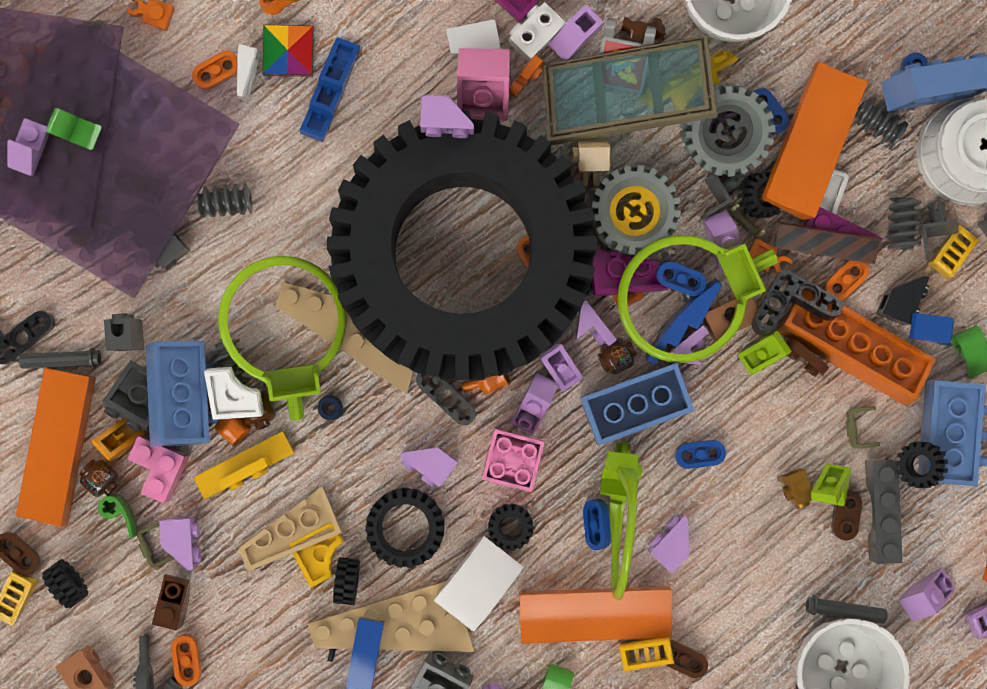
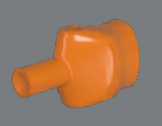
[461,374,510,394]
[208,405,252,446]

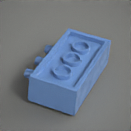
[145,341,218,447]
[918,380,987,487]

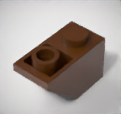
[152,574,190,631]

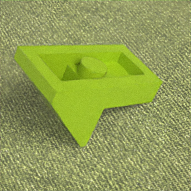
[737,330,792,375]
[811,464,851,506]

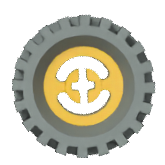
[590,165,681,257]

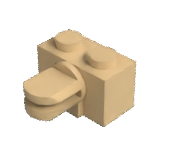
[571,136,610,189]

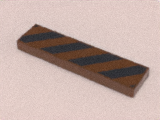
[774,221,881,264]

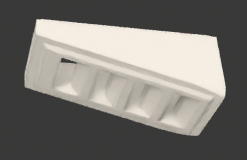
[237,44,261,102]

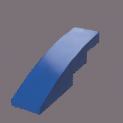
[300,37,360,142]
[646,278,722,365]
[346,617,384,689]

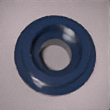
[318,395,343,420]

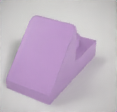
[7,118,50,176]
[576,300,617,346]
[663,325,709,365]
[539,342,583,392]

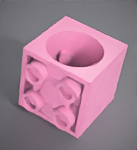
[457,48,510,121]
[482,428,545,492]

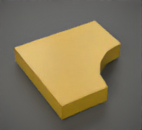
[289,522,344,588]

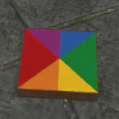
[262,24,314,77]

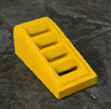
[927,224,979,279]
[0,570,38,626]
[619,637,674,672]

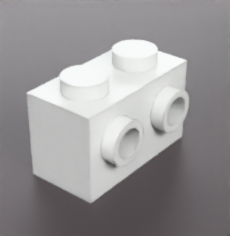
[509,2,566,62]

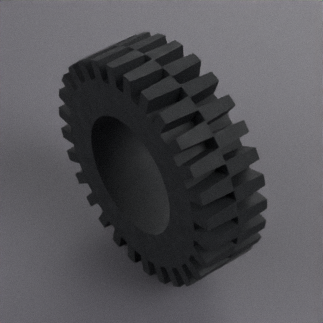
[327,110,597,381]

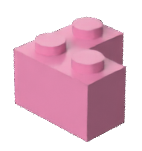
[127,435,191,503]

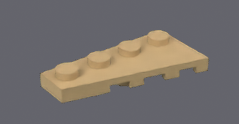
[238,485,342,571]

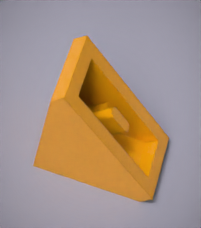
[92,419,146,461]

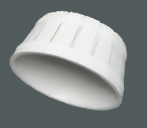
[685,0,792,42]
[916,98,987,206]
[796,618,910,689]

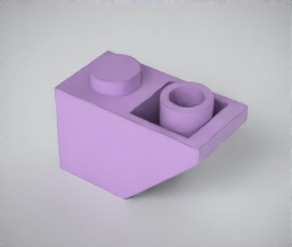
[548,4,604,61]
[420,95,474,138]
[703,210,740,273]
[511,373,559,434]
[399,446,458,487]
[647,514,690,574]
[159,517,201,570]
[899,568,956,622]

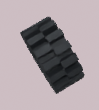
[738,172,780,218]
[896,442,948,488]
[488,503,534,551]
[333,557,360,605]
[42,559,89,609]

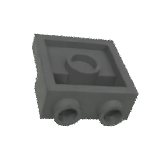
[102,360,149,432]
[410,652,474,689]

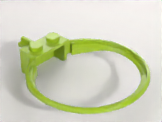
[617,235,778,363]
[218,256,346,421]
[600,440,642,600]

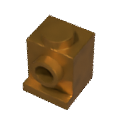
[777,468,812,509]

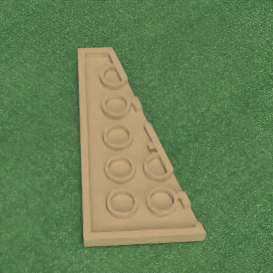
[276,282,413,394]
[308,580,474,652]

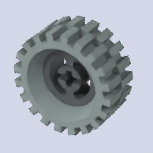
[680,83,775,177]

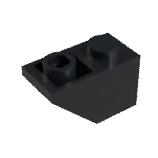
[876,276,929,326]

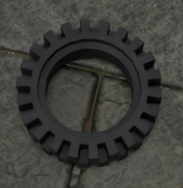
[365,488,445,568]

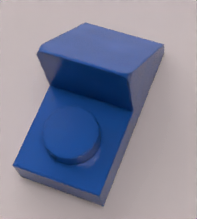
[909,313,954,346]

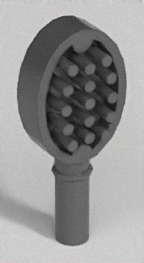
[133,635,154,689]

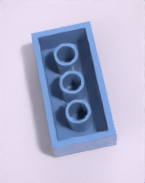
[881,52,987,112]
[579,363,695,446]

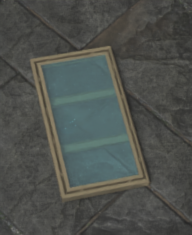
[542,35,717,145]

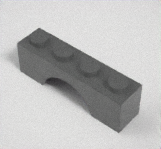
[865,459,903,564]

